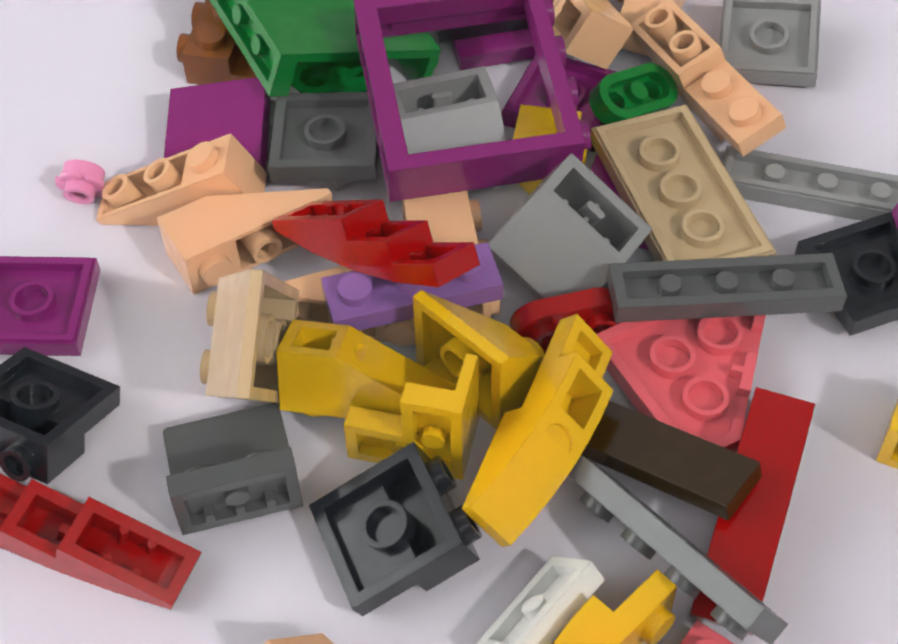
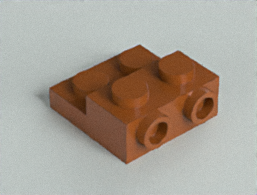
[176,0,257,85]

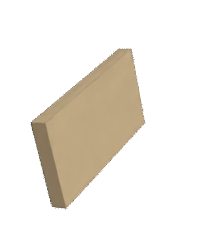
[591,104,777,261]

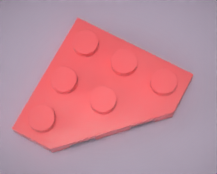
[597,315,766,453]

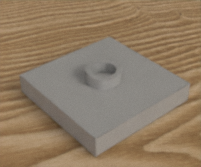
[719,0,821,87]

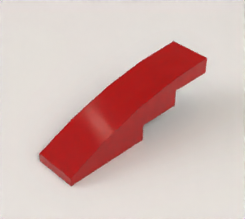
[272,199,480,288]
[689,387,815,636]
[0,473,202,610]

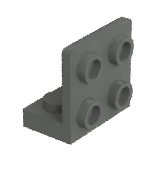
[163,403,303,535]

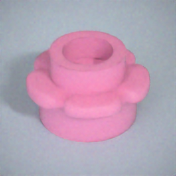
[55,159,105,204]

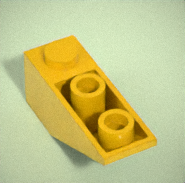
[276,319,457,418]

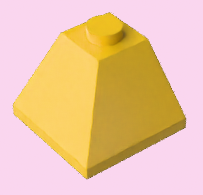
[413,290,545,430]

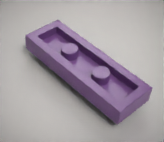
[321,242,504,331]

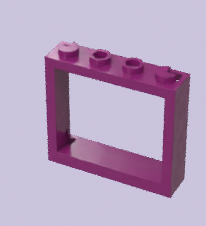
[354,0,591,202]

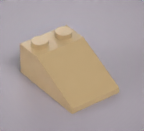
[200,269,299,403]

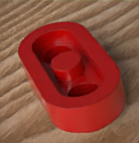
[510,287,621,353]

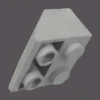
[393,66,506,154]
[488,153,652,300]

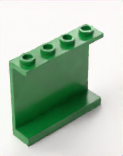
[209,0,441,97]

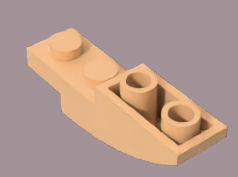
[630,0,786,157]

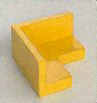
[343,353,479,480]

